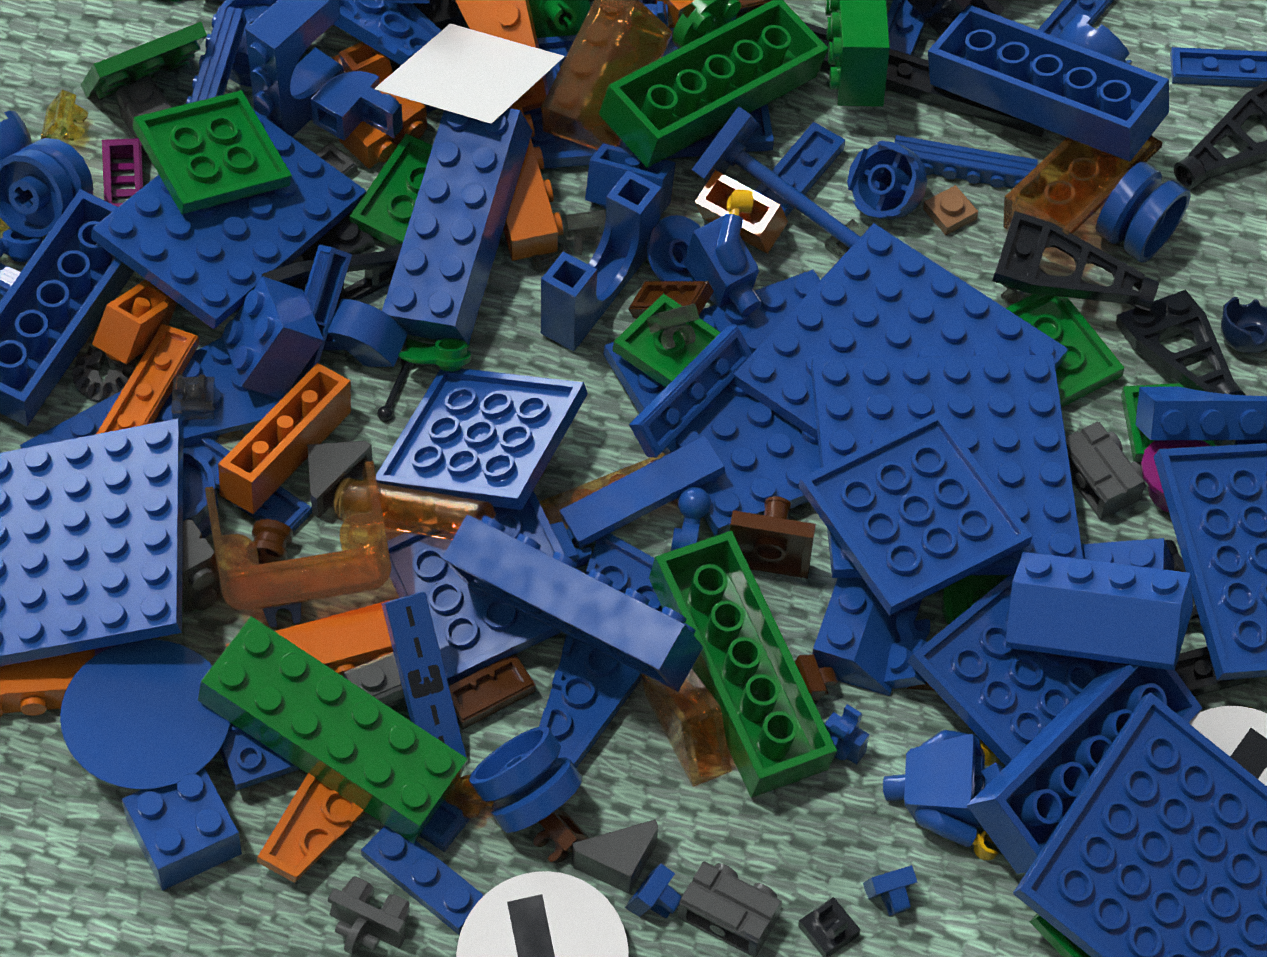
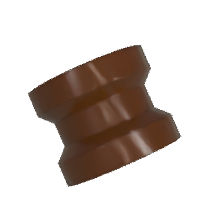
[246,519,294,569]

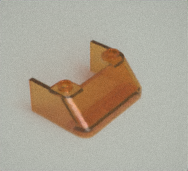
[205,461,391,612]

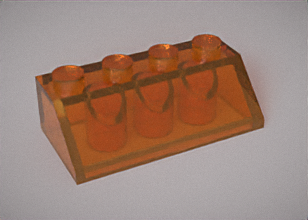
[541,0,672,150]
[1003,135,1162,235]

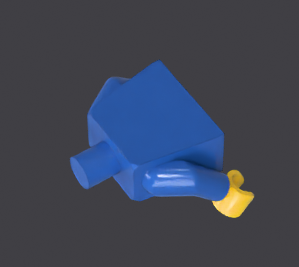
[684,189,762,316]
[883,730,1000,860]

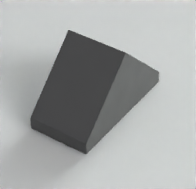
[307,441,373,519]
[572,819,658,894]

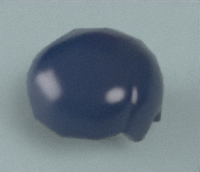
[1221,297,1267,354]

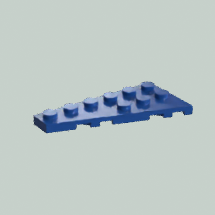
[334,0,441,65]
[20,337,281,449]
[539,533,663,768]

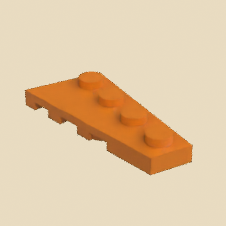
[455,0,552,112]
[257,773,366,883]

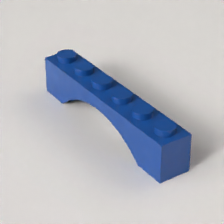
[1135,387,1267,440]

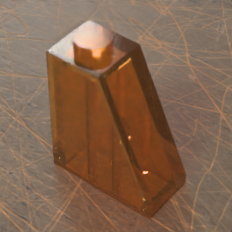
[641,668,732,787]

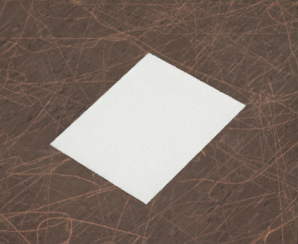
[375,23,565,124]

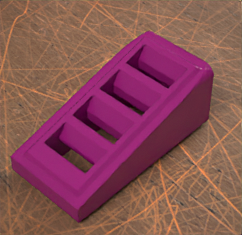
[102,138,143,207]

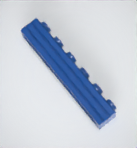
[186,6,247,104]
[895,135,1038,192]
[287,245,352,393]

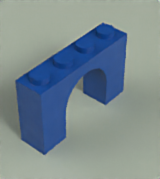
[245,0,344,137]
[541,170,661,351]

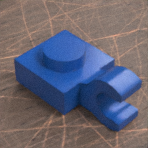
[884,610,930,689]
[825,704,869,765]

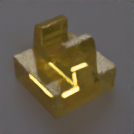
[41,89,88,141]

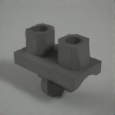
[328,876,410,955]

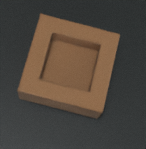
[923,185,978,236]

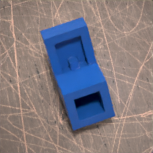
[311,71,403,141]
[323,299,408,367]

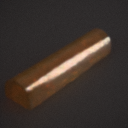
[334,478,496,540]

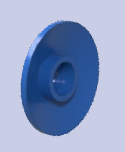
[647,215,701,281]

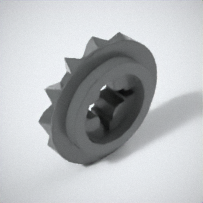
[72,346,136,401]

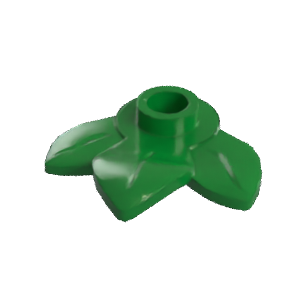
[399,338,471,371]

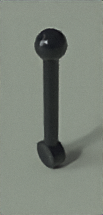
[377,358,416,421]

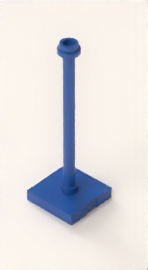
[692,106,860,248]

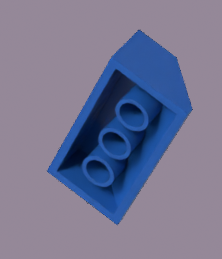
[1005,552,1193,671]
[812,578,922,696]

